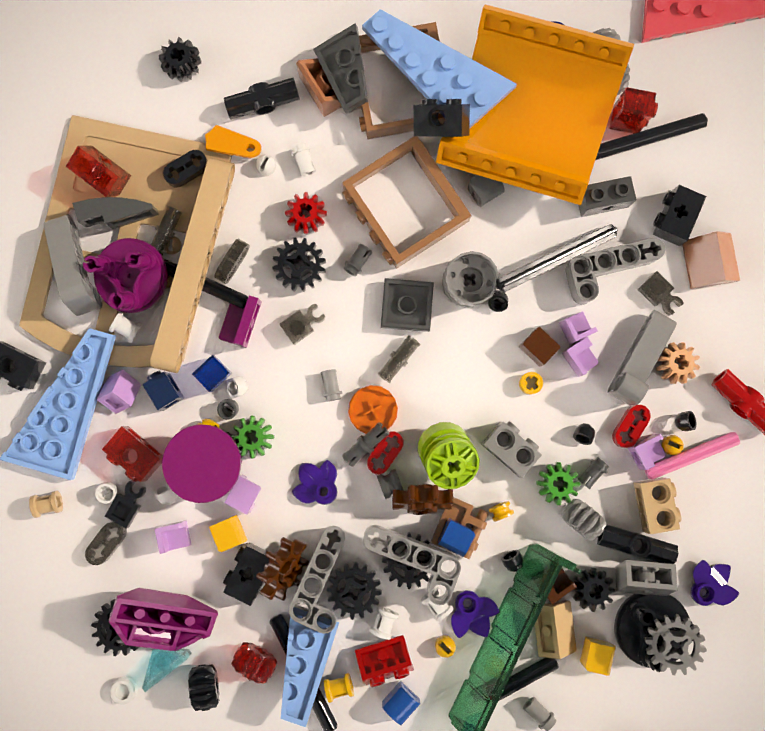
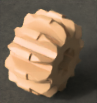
[656,342,700,384]

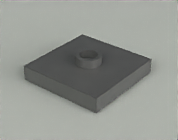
[381,278,434,332]

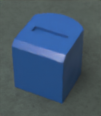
[437,518,475,557]
[382,681,420,725]

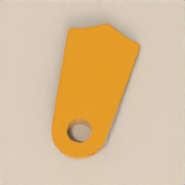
[205,125,261,158]

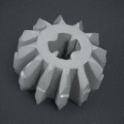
[561,499,607,541]

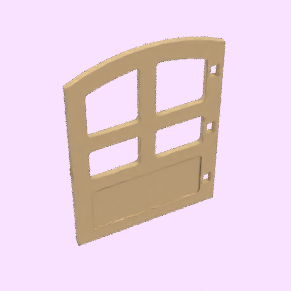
[19,115,232,368]

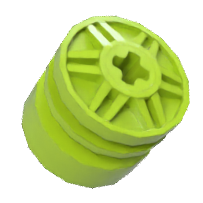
[417,422,480,489]

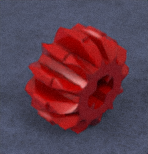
[285,192,327,235]

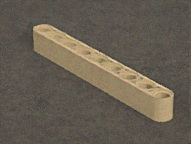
[150,158,235,373]

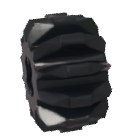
[159,37,202,82]
[572,567,616,612]
[188,664,220,711]

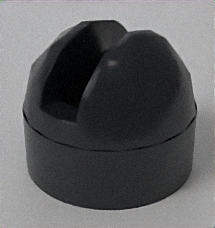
[488,290,508,312]
[674,411,697,432]
[573,423,595,445]
[501,550,524,572]

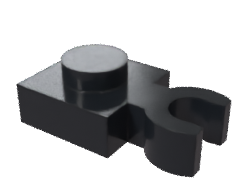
[104,480,147,529]

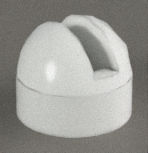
[256,154,276,176]
[227,377,248,398]
[95,482,117,504]
[155,484,177,505]

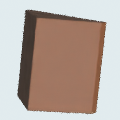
[296,58,342,117]
[682,231,740,289]

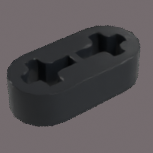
[163,150,208,187]

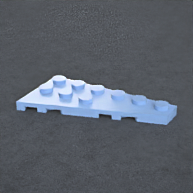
[362,9,517,128]
[0,328,116,480]

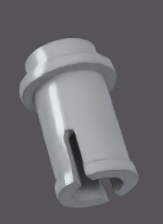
[320,369,342,402]
[523,697,557,731]

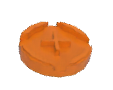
[348,385,398,434]

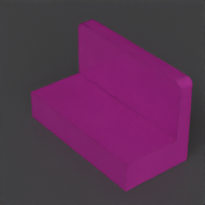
[219,295,262,348]

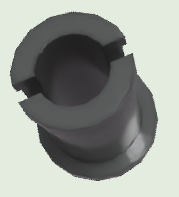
[344,244,373,277]
[578,457,609,489]

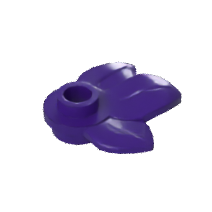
[292,460,338,505]
[691,560,739,606]
[451,590,499,638]

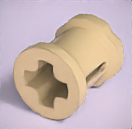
[29,491,63,518]

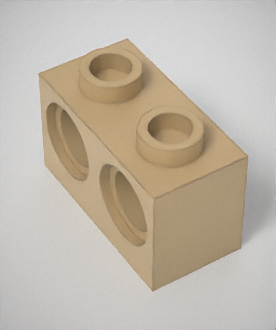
[633,477,681,534]

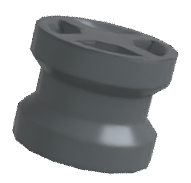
[377,469,404,499]

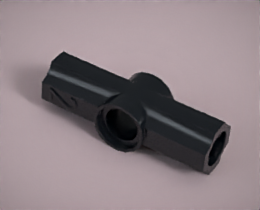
[224,77,300,120]
[597,524,679,564]

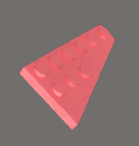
[641,0,765,43]

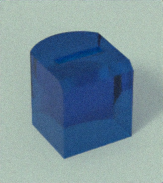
[192,355,232,392]

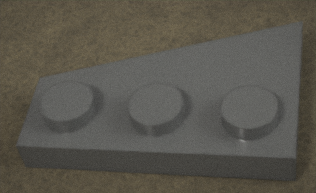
[313,23,368,114]

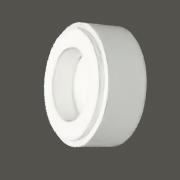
[110,676,138,705]

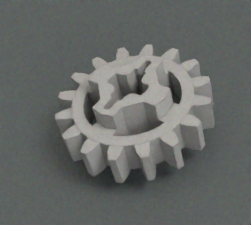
[645,614,707,676]

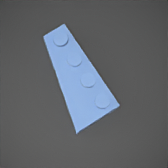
[280,607,339,727]

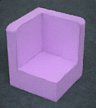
[559,311,598,345]
[562,337,599,377]
[97,369,141,414]
[628,434,666,470]
[225,475,261,515]
[155,520,192,554]

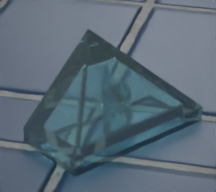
[142,649,192,692]

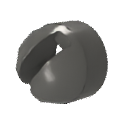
[217,399,239,420]

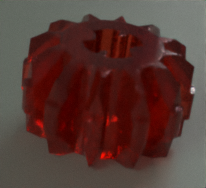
[231,642,277,683]

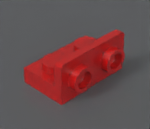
[355,635,414,687]

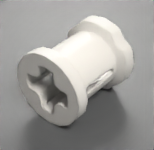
[108,312,142,343]
[421,587,454,622]
[370,606,399,640]

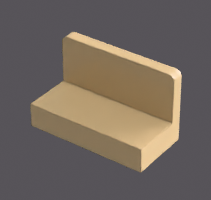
[532,600,577,659]

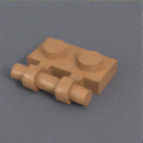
[430,497,489,559]

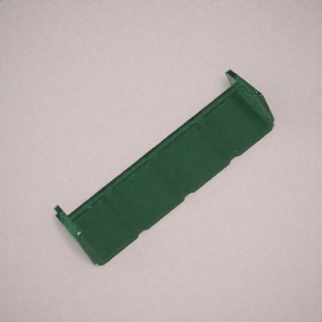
[448,543,582,731]

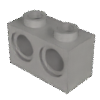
[481,421,542,478]

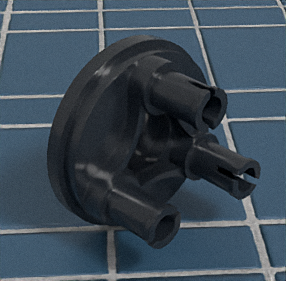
[614,594,700,672]

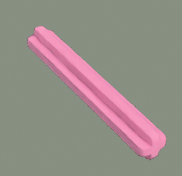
[645,432,740,480]

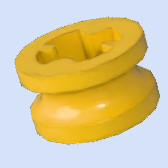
[519,372,543,395]
[488,501,514,522]

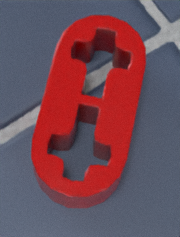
[612,405,651,448]
[367,431,404,474]

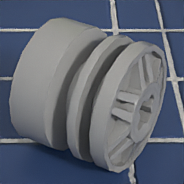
[442,251,499,308]

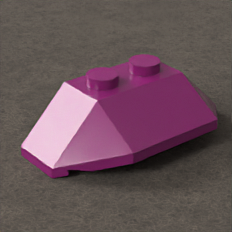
[109,588,218,651]

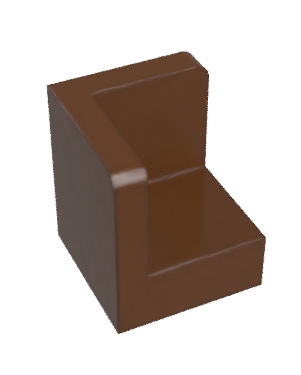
[519,326,560,367]
[533,563,577,605]

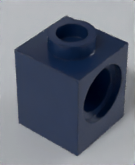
[142,371,184,411]

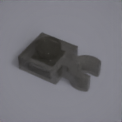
[637,271,684,316]
[279,304,326,345]

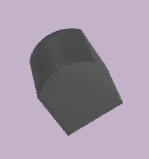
[467,175,505,207]

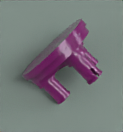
[83,238,168,313]
[162,425,243,503]

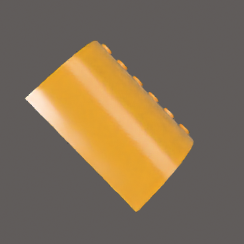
[436,4,634,205]

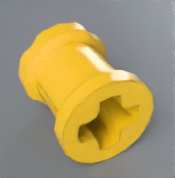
[323,673,354,703]

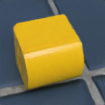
[209,515,248,552]
[580,636,616,676]

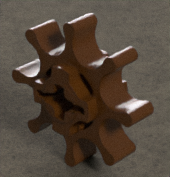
[392,484,454,515]
[256,537,309,601]

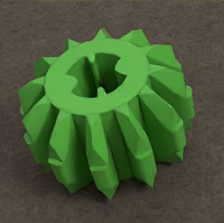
[231,416,275,459]
[536,462,581,505]

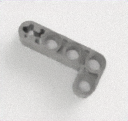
[44,214,102,316]
[565,238,665,305]
[607,310,677,406]
[363,525,461,605]
[289,526,345,634]

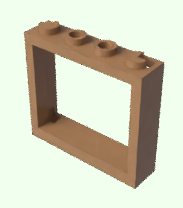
[357,22,445,140]
[341,136,472,269]

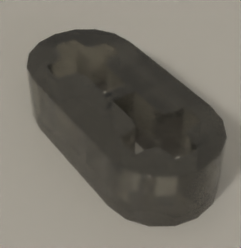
[214,238,250,284]
[85,522,127,565]

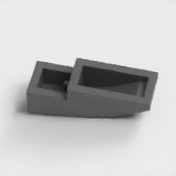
[72,197,159,230]

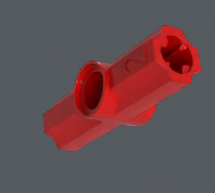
[711,369,765,435]

